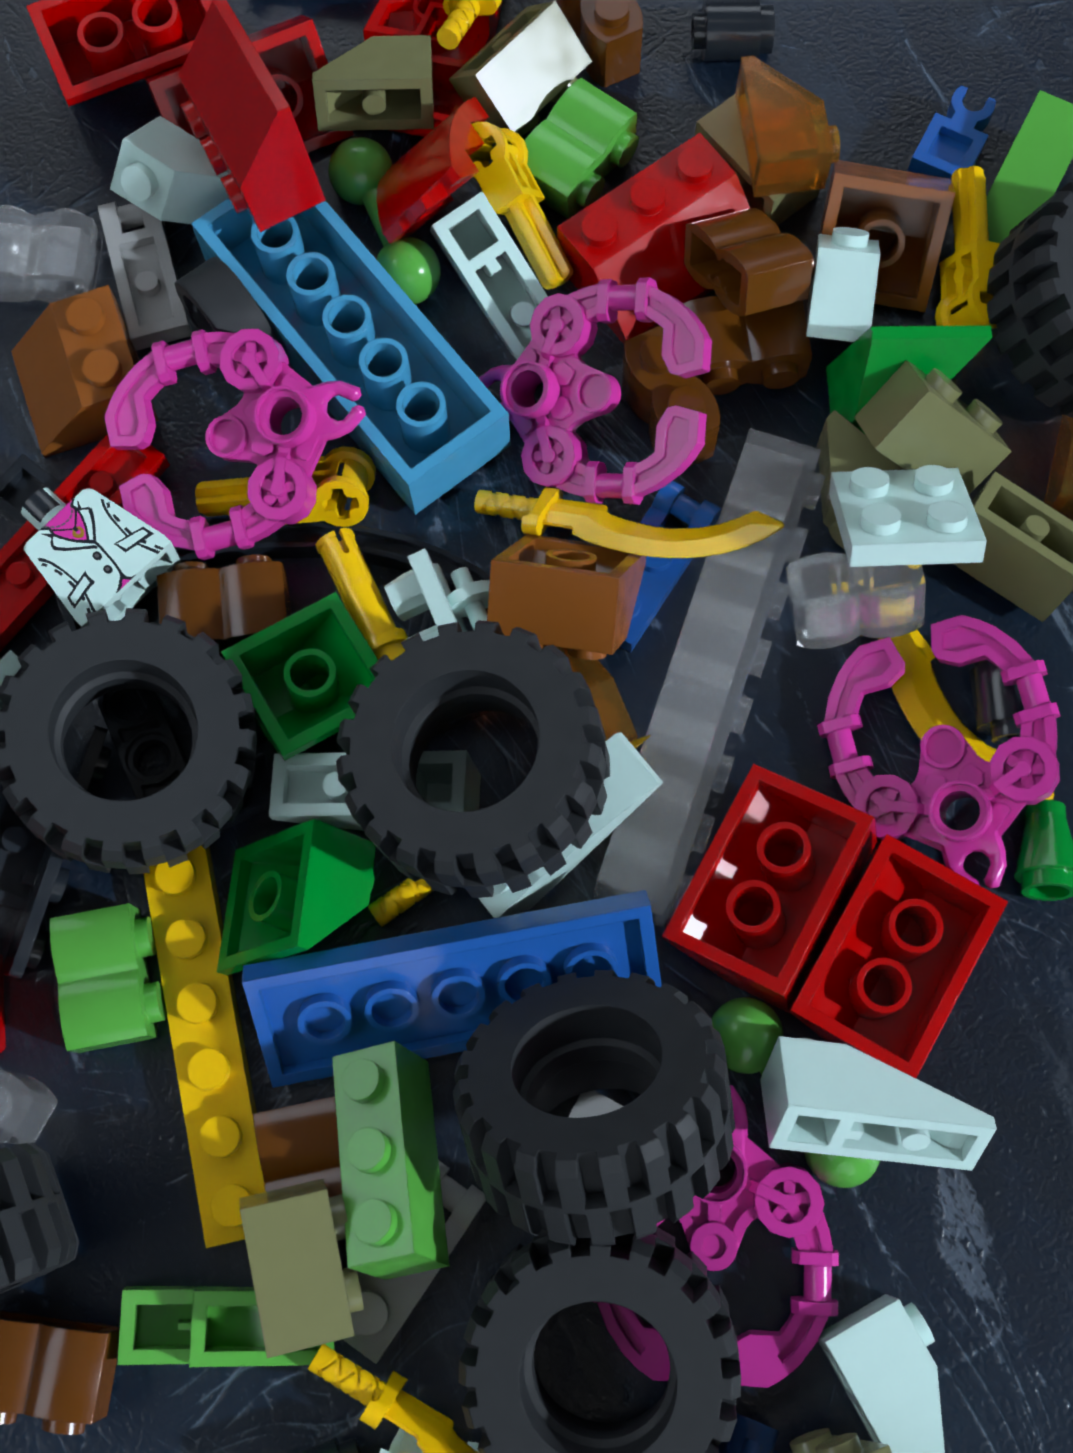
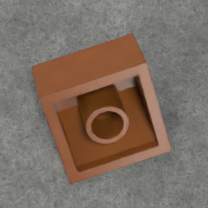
[809,159,956,312]
[11,285,159,458]
[487,534,647,660]

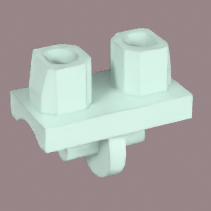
[384,548,490,641]

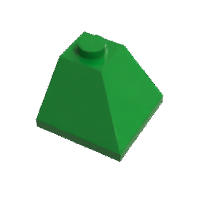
[826,325,992,434]
[221,592,378,761]
[217,818,376,976]

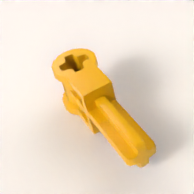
[469,122,573,290]
[935,166,1000,328]
[195,446,376,527]

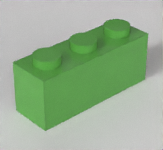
[332,1041,449,1280]

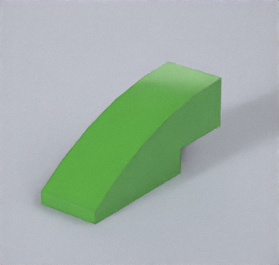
[987,90,1073,243]
[117,1286,334,1367]

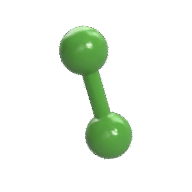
[328,137,441,304]
[711,997,880,1188]

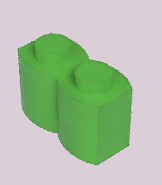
[524,78,639,219]
[50,903,166,1053]

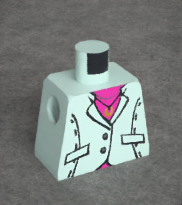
[21,488,182,628]

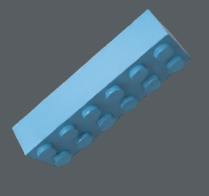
[191,198,511,515]

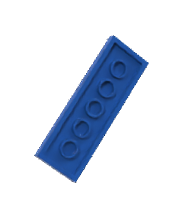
[242,890,662,1088]

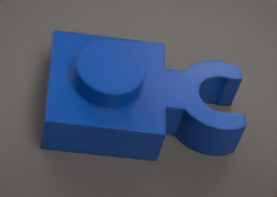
[907,86,996,179]

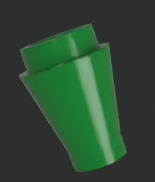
[1014,800,1073,901]

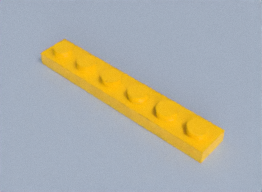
[144,845,265,1248]

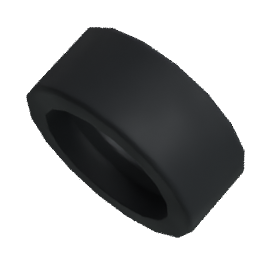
[174,257,278,342]

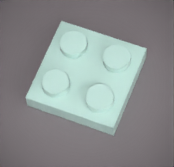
[829,465,987,567]

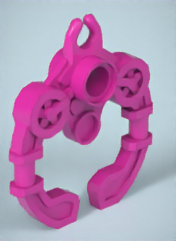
[479,277,712,505]
[104,329,366,560]
[817,615,1061,889]
[594,1085,839,1388]

